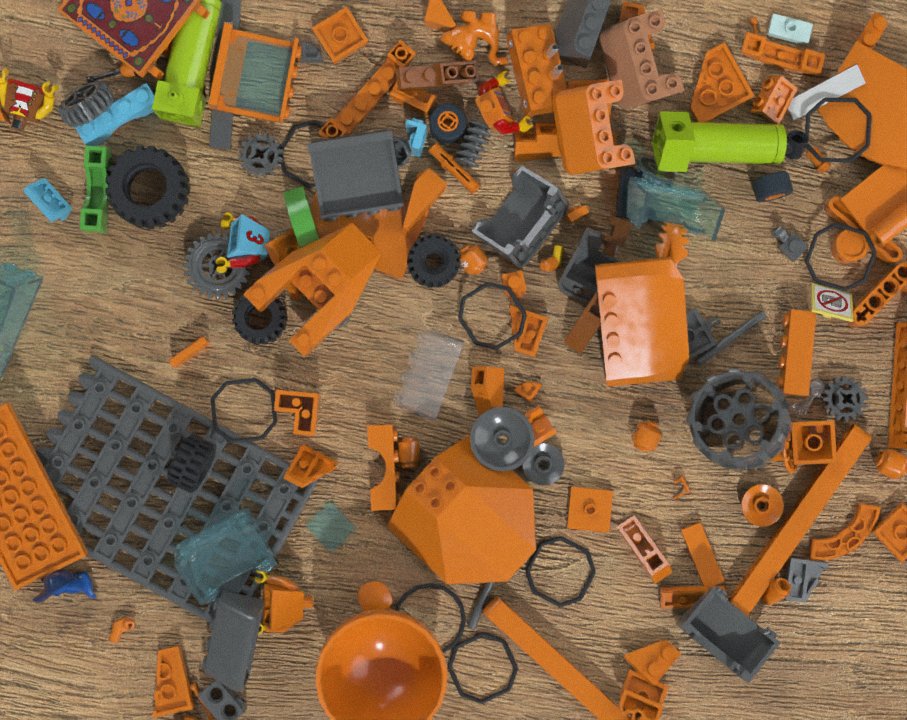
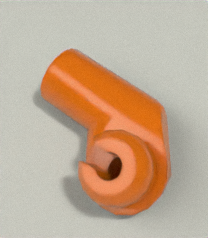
[108,617,135,643]

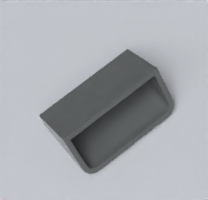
[554,0,611,68]
[202,591,265,693]

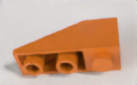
[471,366,505,416]

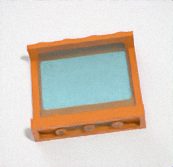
[209,23,302,124]

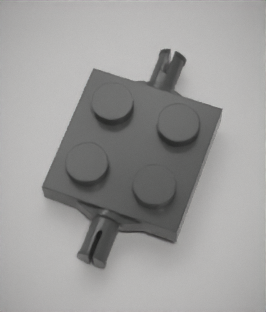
[686,308,721,360]

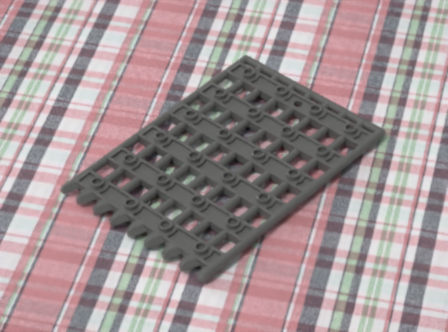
[36,356,318,623]

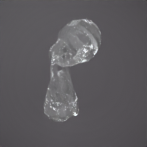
[792,378,824,416]

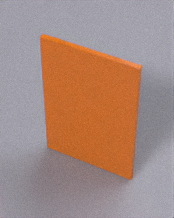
[310,191,429,280]

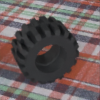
[232,295,288,345]
[167,434,216,493]

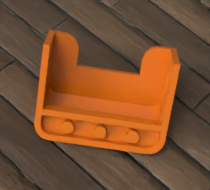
[552,80,635,175]

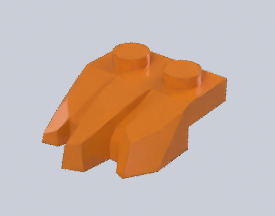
[619,670,669,720]

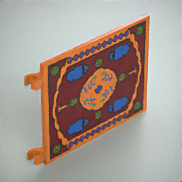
[57,0,210,80]

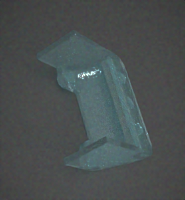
[627,177,725,241]

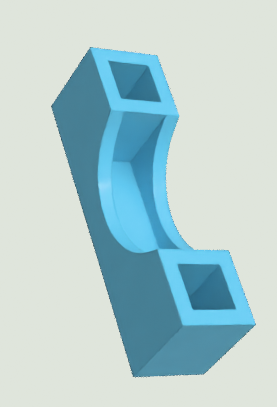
[75,83,155,146]

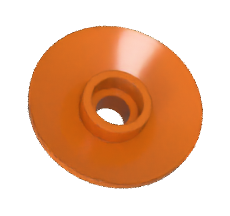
[741,484,784,527]

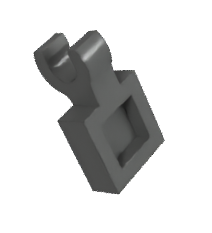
[771,226,808,262]

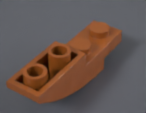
[395,61,479,90]
[563,290,601,354]

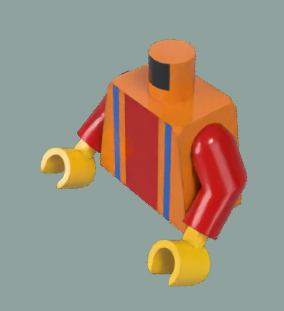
[475,71,534,135]

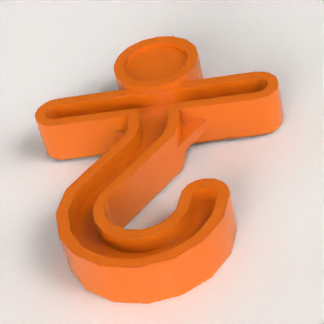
[824,196,903,265]

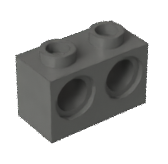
[198,680,248,720]

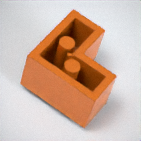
[274,390,321,436]

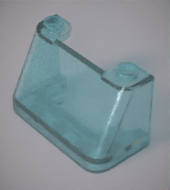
[174,509,277,605]

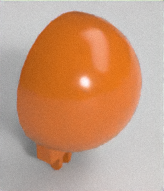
[315,609,448,720]

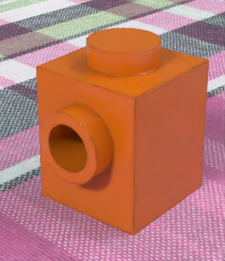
[501,270,527,300]

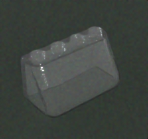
[393,328,465,421]

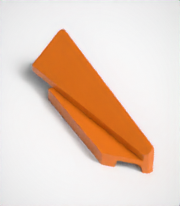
[514,123,617,162]

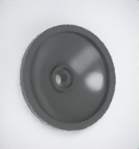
[470,407,534,471]

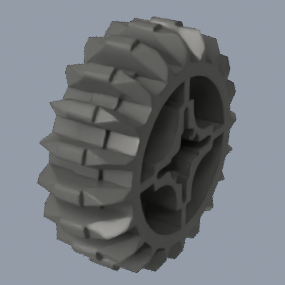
[58,81,114,128]

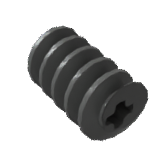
[454,120,492,168]

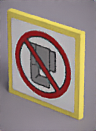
[811,283,854,322]

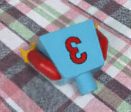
[216,212,270,273]

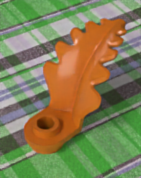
[654,215,689,265]

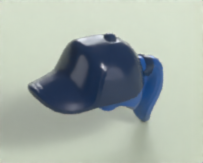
[32,570,97,603]

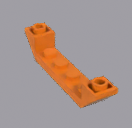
[318,40,416,139]

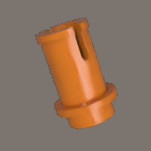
[806,146,831,174]

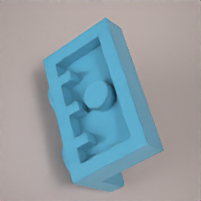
[405,118,427,158]
[23,178,72,222]

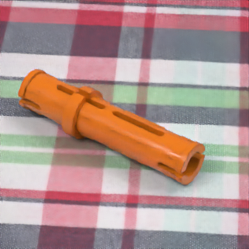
[428,142,482,195]

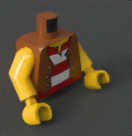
[0,68,59,131]

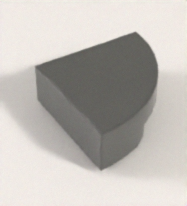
[302,41,323,64]

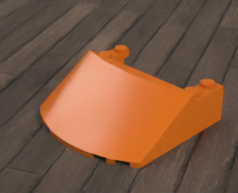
[817,12,907,170]

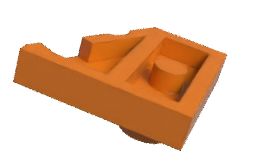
[283,444,339,488]

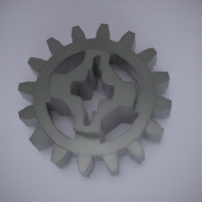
[238,132,284,179]
[820,376,869,422]

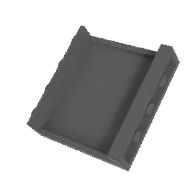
[307,128,404,221]

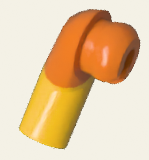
[539,245,564,272]

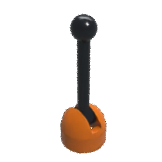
[87,63,137,83]

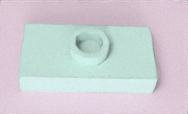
[767,14,813,46]

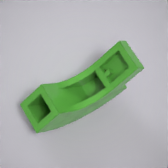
[283,186,320,248]

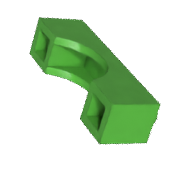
[80,146,112,234]

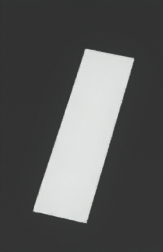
[788,65,866,121]

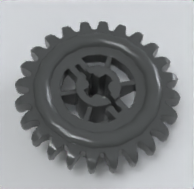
[183,232,253,300]

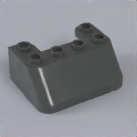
[558,227,645,305]

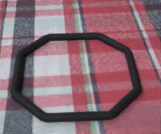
[805,98,872,163]
[279,120,324,188]
[805,223,876,291]
[458,282,526,350]
[210,378,277,443]
[526,536,596,607]
[448,632,518,704]

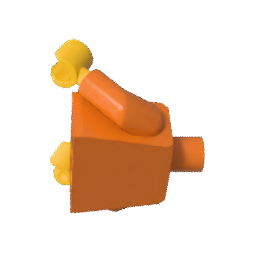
[254,568,313,634]

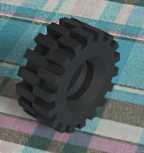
[407,234,461,288]

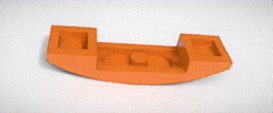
[741,32,826,75]

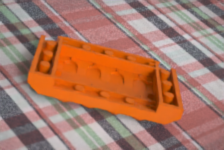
[595,257,689,387]

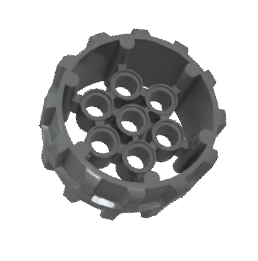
[686,367,793,472]

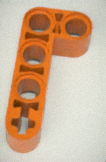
[847,262,907,327]

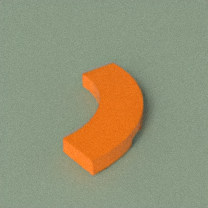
[809,503,881,560]

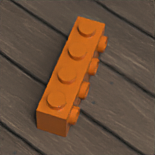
[776,309,816,397]

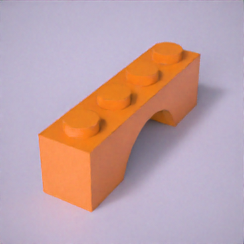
[367,425,401,511]

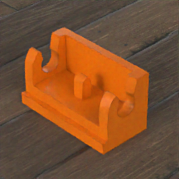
[389,81,437,117]

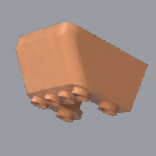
[598,9,684,109]

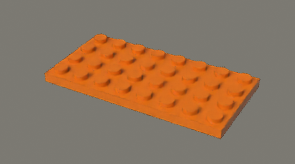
[0,402,89,590]

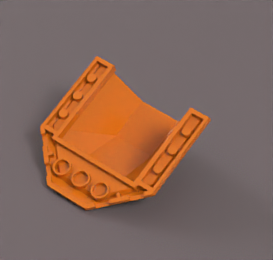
[387,434,536,584]

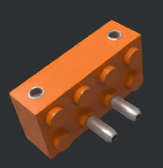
[506,23,567,117]

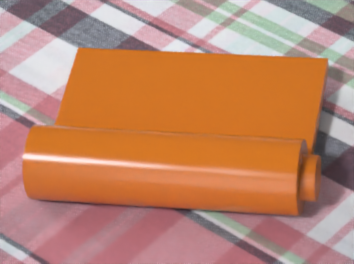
[839,164,907,247]

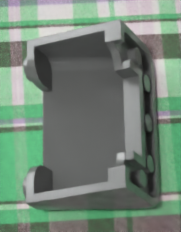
[471,166,569,268]
[676,586,781,683]

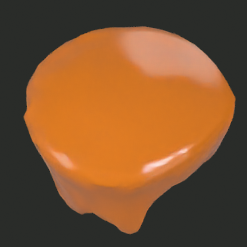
[358,581,392,611]

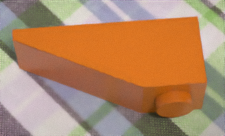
[403,168,447,235]
[617,515,672,584]

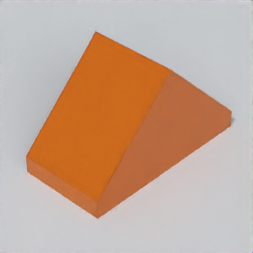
[424,0,456,32]

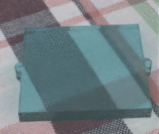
[306,502,357,552]

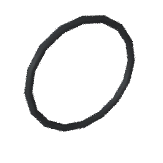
[395,583,466,653]

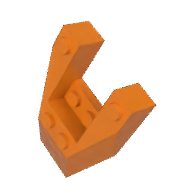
[243,223,382,357]

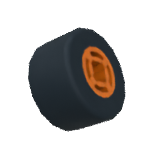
[429,103,467,144]
[752,171,793,202]

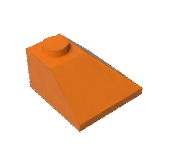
[791,420,837,465]

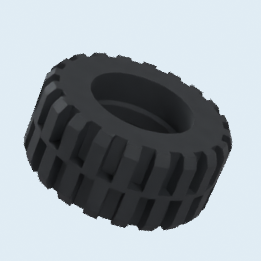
[105,146,190,229]

